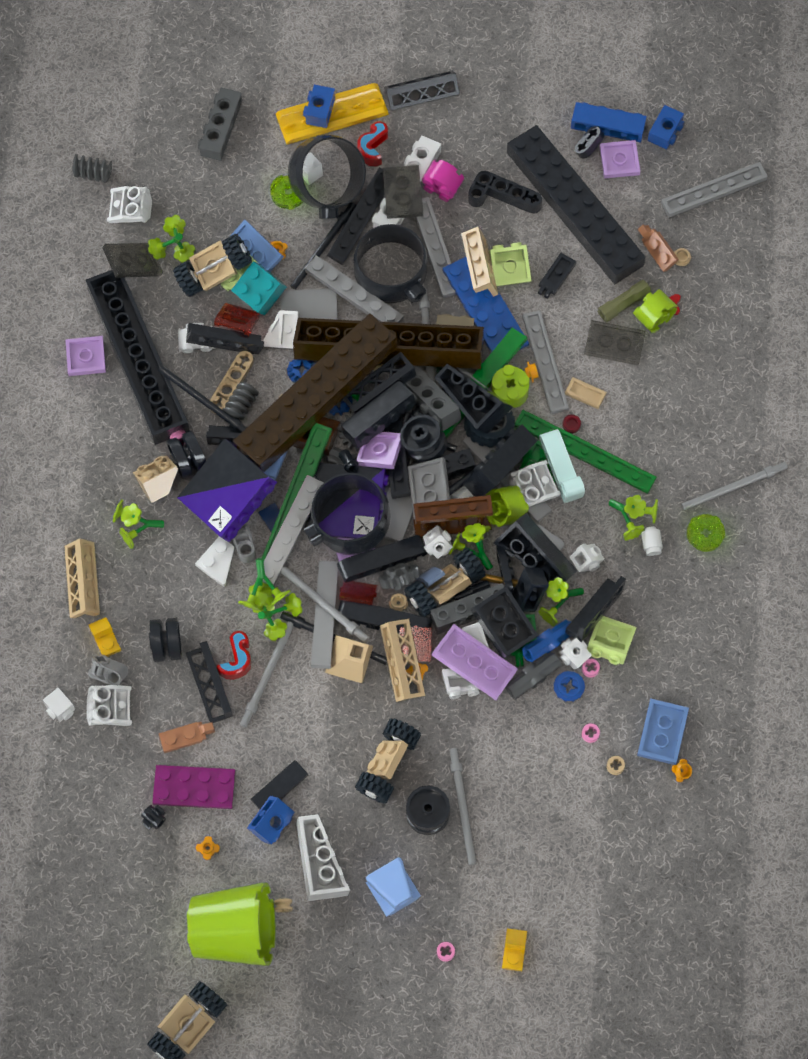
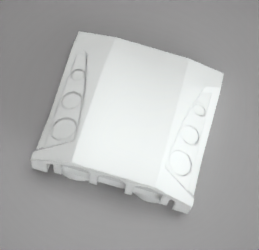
[107,186,152,224]
[508,460,561,507]
[87,685,132,726]

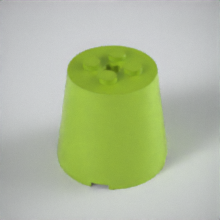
[187,882,276,966]

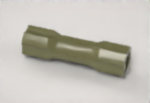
[597,279,651,322]

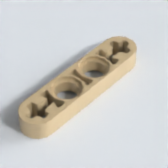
[210,351,254,414]

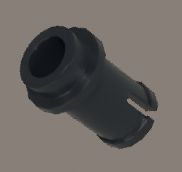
[339,449,358,473]

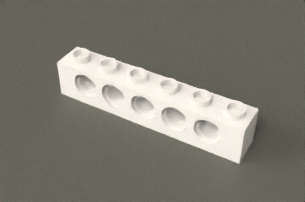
[372,136,441,228]

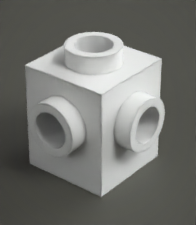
[423,525,453,559]
[569,544,604,572]
[559,638,592,669]

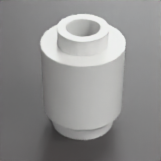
[641,526,663,556]

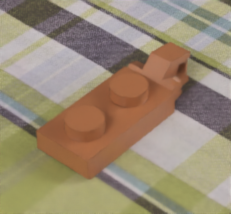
[638,224,679,272]
[159,722,215,753]

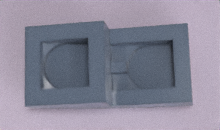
[416,567,446,588]

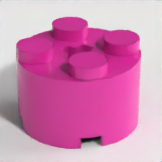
[422,160,464,202]

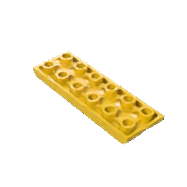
[276,83,389,145]

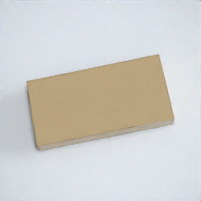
[565,377,607,409]

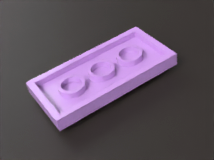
[432,624,518,700]

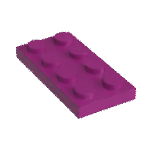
[152,765,235,809]

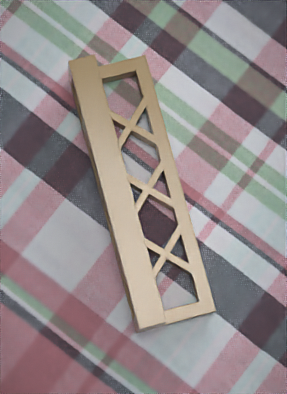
[461,227,498,297]
[64,539,100,618]
[380,619,425,702]

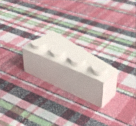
[296,814,350,901]

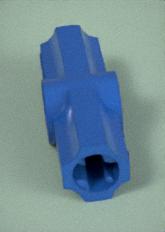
[522,619,571,663]

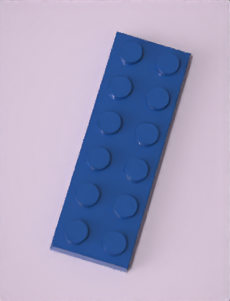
[442,257,529,352]

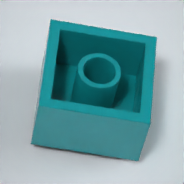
[231,261,287,315]

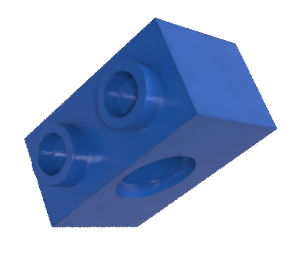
[303,84,336,128]
[647,105,685,150]
[247,796,295,844]

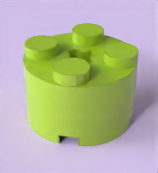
[633,289,678,333]
[491,365,529,408]
[485,485,529,527]

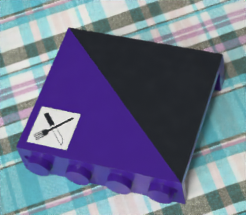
[177,439,278,542]
[308,463,389,539]

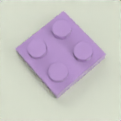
[599,140,640,179]
[65,336,106,376]
[357,432,402,469]

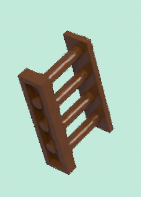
[413,495,493,538]

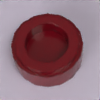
[562,414,581,434]

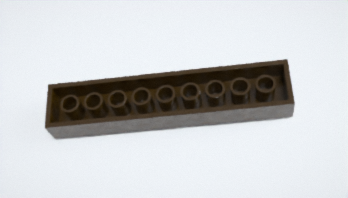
[233,313,398,472]
[293,318,484,369]

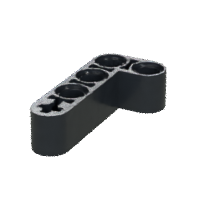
[468,171,542,214]

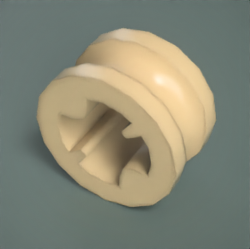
[607,756,625,775]
[274,898,293,913]

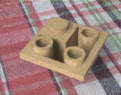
[133,455,178,503]
[325,635,373,683]

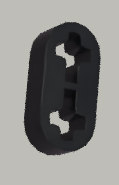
[575,126,604,159]

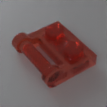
[214,303,260,336]

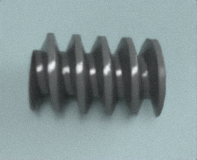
[72,154,112,183]
[222,382,259,420]

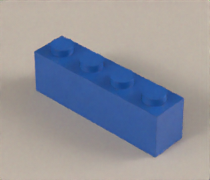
[571,102,647,143]

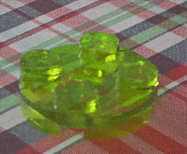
[270,175,303,210]
[686,514,725,552]

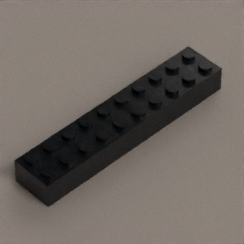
[507,125,646,285]
[85,267,190,445]

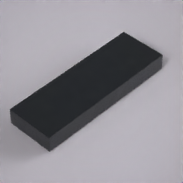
[251,760,308,810]

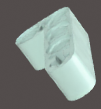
[539,429,585,503]

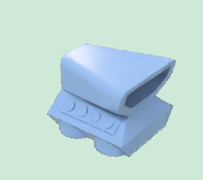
[366,857,421,917]

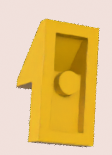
[89,617,121,657]
[502,928,527,972]

